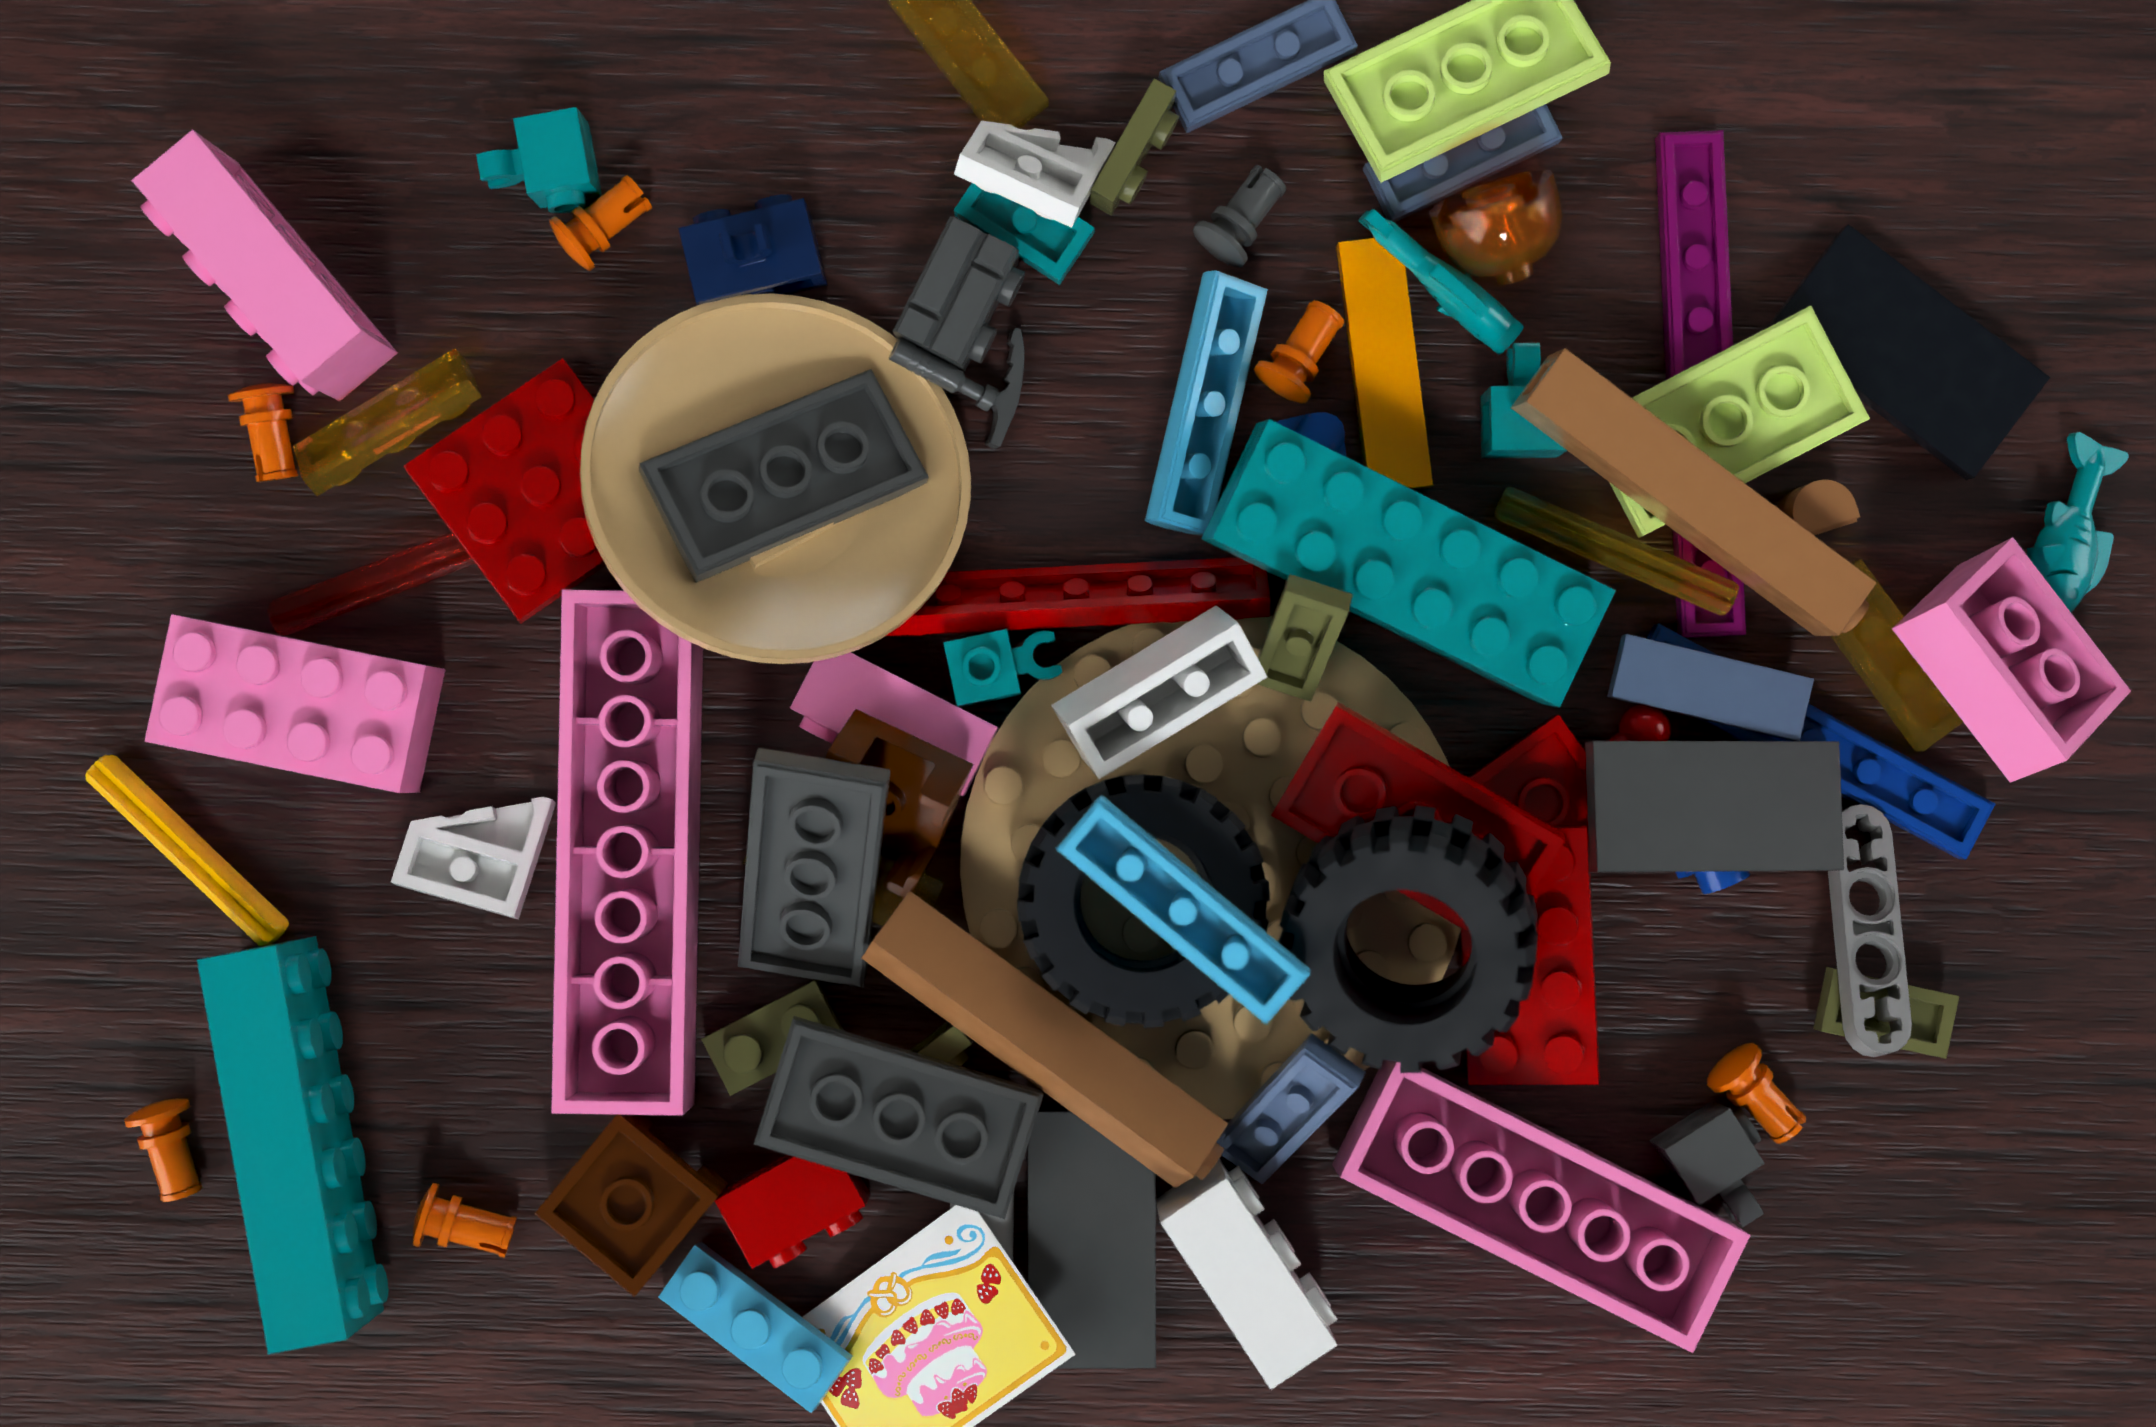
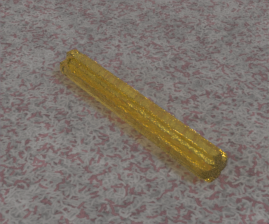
[1495,487,1739,615]

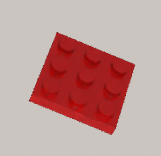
[403,358,606,624]

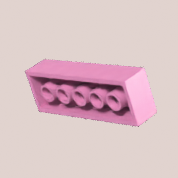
[1332,1060,1751,1353]

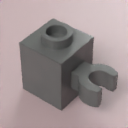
[1649,1100,1765,1228]

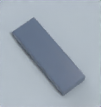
[1159,0,1358,134]
[1363,104,1563,222]
[1607,634,1814,741]
[1217,1033,1366,1184]

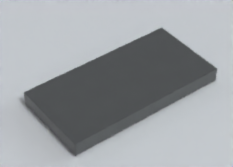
[639,369,929,582]
[1585,741,1844,873]
[738,748,891,988]
[754,1016,1043,1219]
[1028,1109,1156,1369]

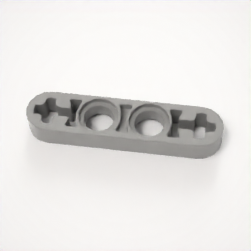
[1828,804,1912,1057]

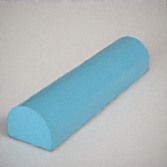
[1145,270,1268,536]
[1057,795,1311,1024]

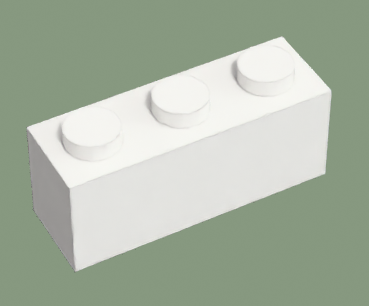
[1051,605,1267,779]

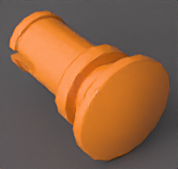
[549,175,652,271]
[1254,300,1345,403]
[228,383,299,482]
[1707,1043,1806,1144]
[124,1098,203,1202]
[413,1183,517,1258]

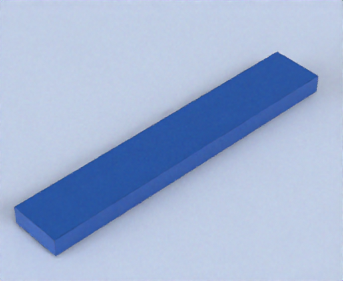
[1646,624,1995,860]

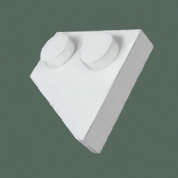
[954,120,1116,228]
[391,797,556,920]

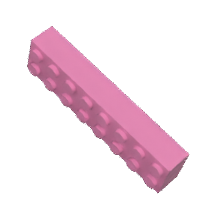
[551,590,703,1115]

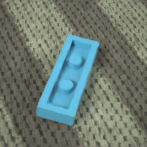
[658,1242,853,1413]

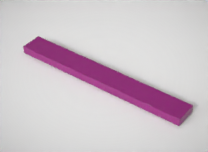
[1655,130,1746,638]

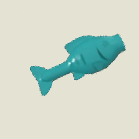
[1358,208,1524,355]
[2027,432,2128,613]

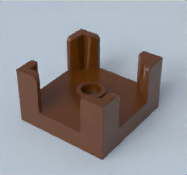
[825,709,973,898]
[534,1115,729,1297]

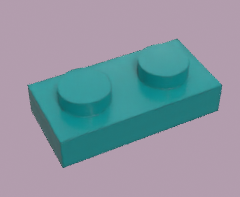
[953,183,1095,285]

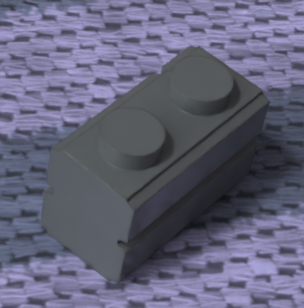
[893,216,1025,373]

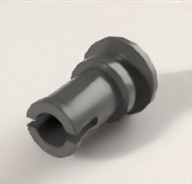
[1193,165,1287,268]

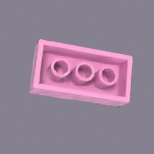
[132,130,398,401]
[144,614,445,793]

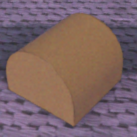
[1777,480,1860,535]

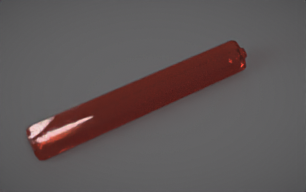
[267,533,475,636]

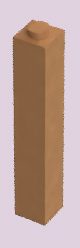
[1511,348,1877,636]
[861,891,1228,1188]

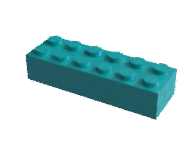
[1201,419,1616,708]
[197,936,389,1354]

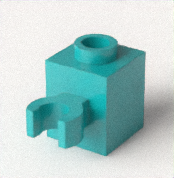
[476,107,602,213]
[1480,343,1567,458]
[943,629,1063,708]

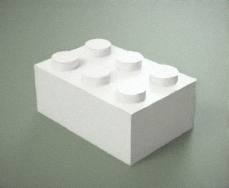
[1156,1158,1338,1390]

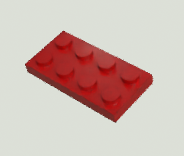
[1271,702,1566,934]
[1461,825,1600,1085]

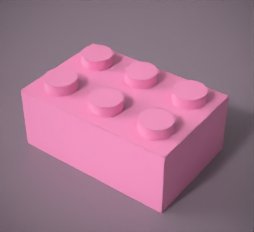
[1892,537,2131,783]

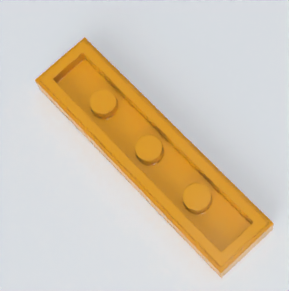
[1336,238,1433,490]

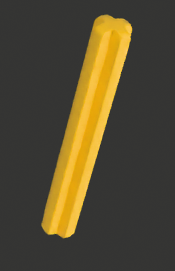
[85,755,289,946]

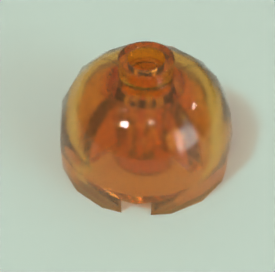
[1429,170,1563,285]

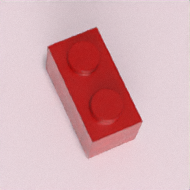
[715,1154,871,1269]

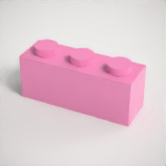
[790,652,999,796]

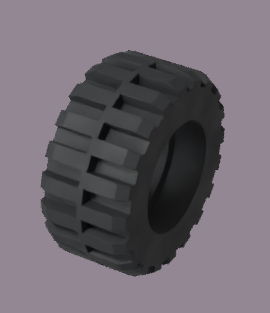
[1017,774,1270,1028]
[1278,805,1538,1073]

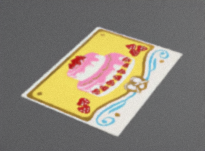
[802,1205,1075,1427]

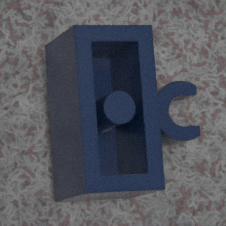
[678,194,828,305]

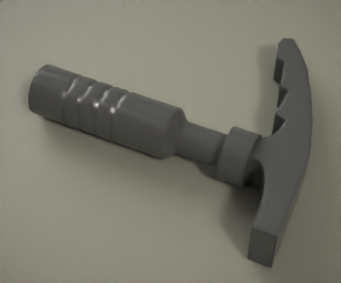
[889,328,1025,450]

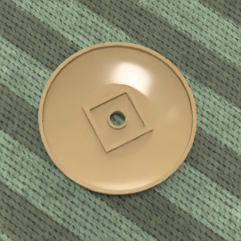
[580,293,971,664]

